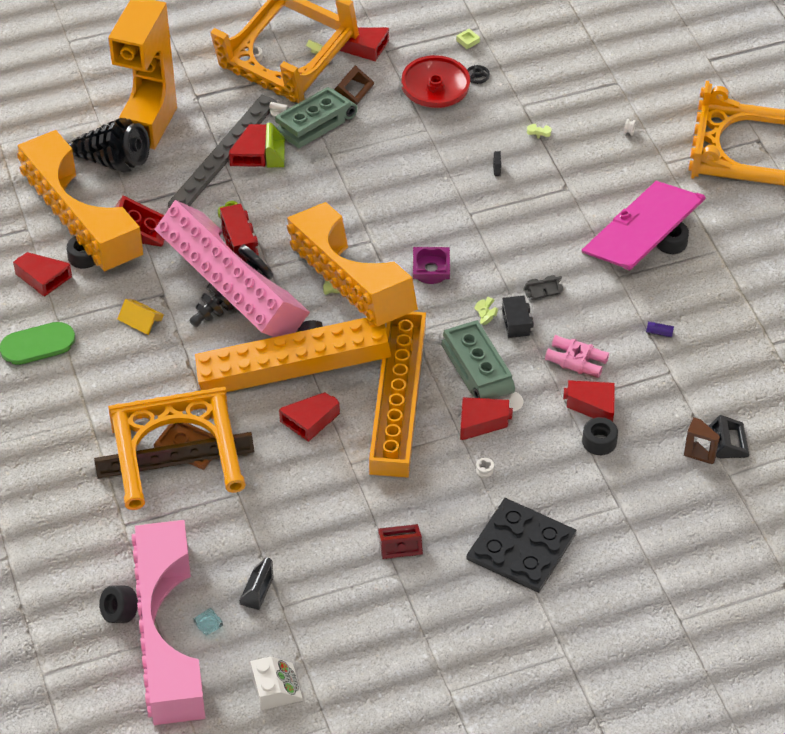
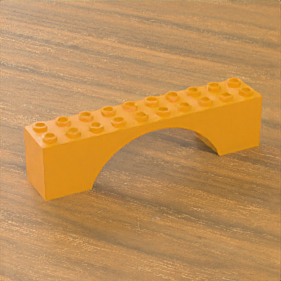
[17,130,143,271]
[287,202,418,327]

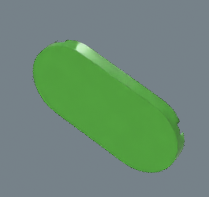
[0,322,75,365]

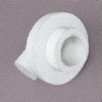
[269,102,288,117]

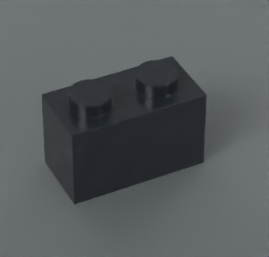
[502,295,534,338]

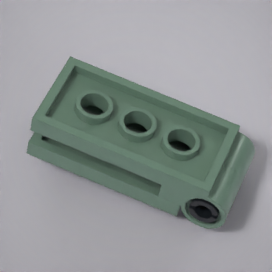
[275,87,358,149]
[441,320,515,399]

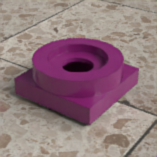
[413,247,450,284]

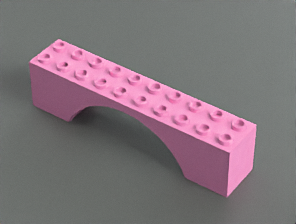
[155,200,310,337]
[132,520,205,725]

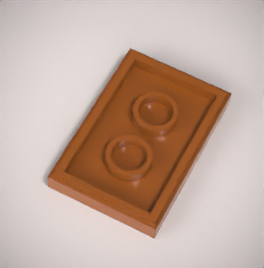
[153,423,215,470]

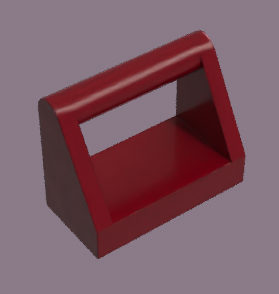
[378,524,423,559]

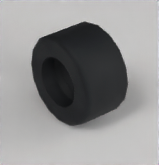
[656,222,689,254]
[66,236,96,269]
[582,417,618,456]
[99,585,138,623]

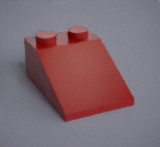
[114,195,165,247]

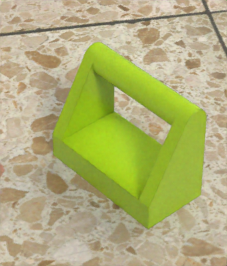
[266,122,285,168]

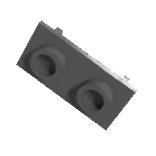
[523,275,563,299]

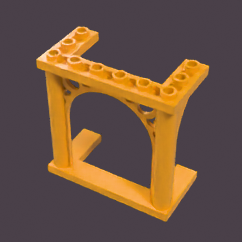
[210,0,359,103]

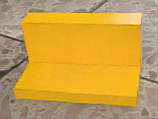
[117,299,164,335]

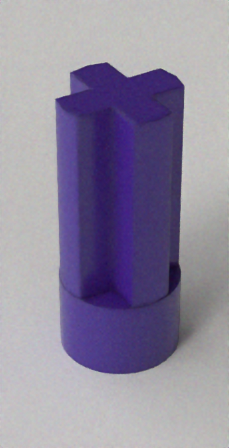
[646,321,674,337]

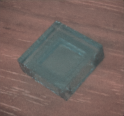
[193,608,223,636]

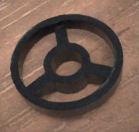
[467,65,490,84]

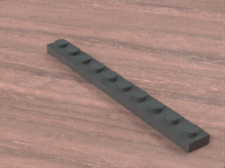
[168,94,277,208]

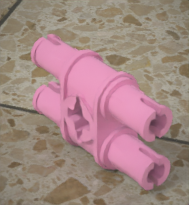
[545,335,609,378]

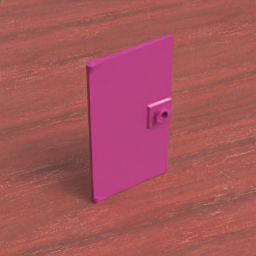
[581,181,706,271]

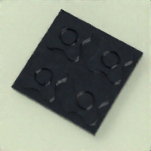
[466,498,577,593]

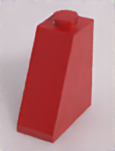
[340,27,389,62]
[229,124,266,167]
[13,252,72,297]
[563,380,615,422]
[279,392,340,442]
[460,397,513,440]

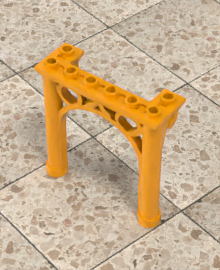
[688,81,785,186]
[108,387,246,510]

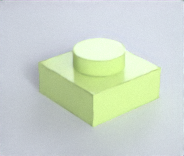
[456,29,480,49]
[306,40,323,55]

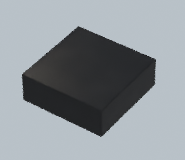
[493,151,501,176]

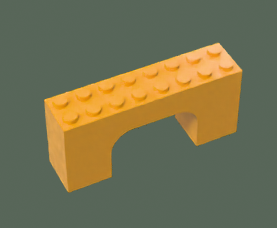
[108,0,177,150]

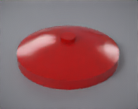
[401,55,470,108]

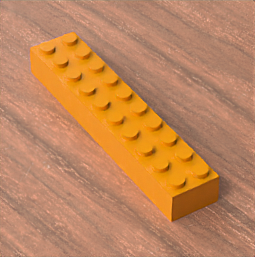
[369,312,426,478]
[195,317,392,392]

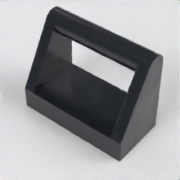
[709,415,750,459]
[239,557,274,610]

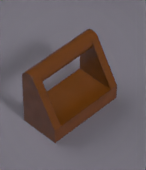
[334,65,375,105]
[683,417,719,464]

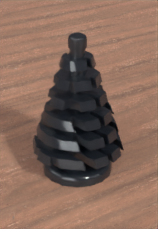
[67,118,150,173]
[189,245,273,327]

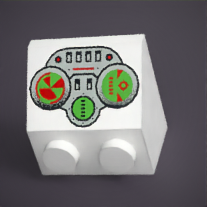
[250,656,303,710]

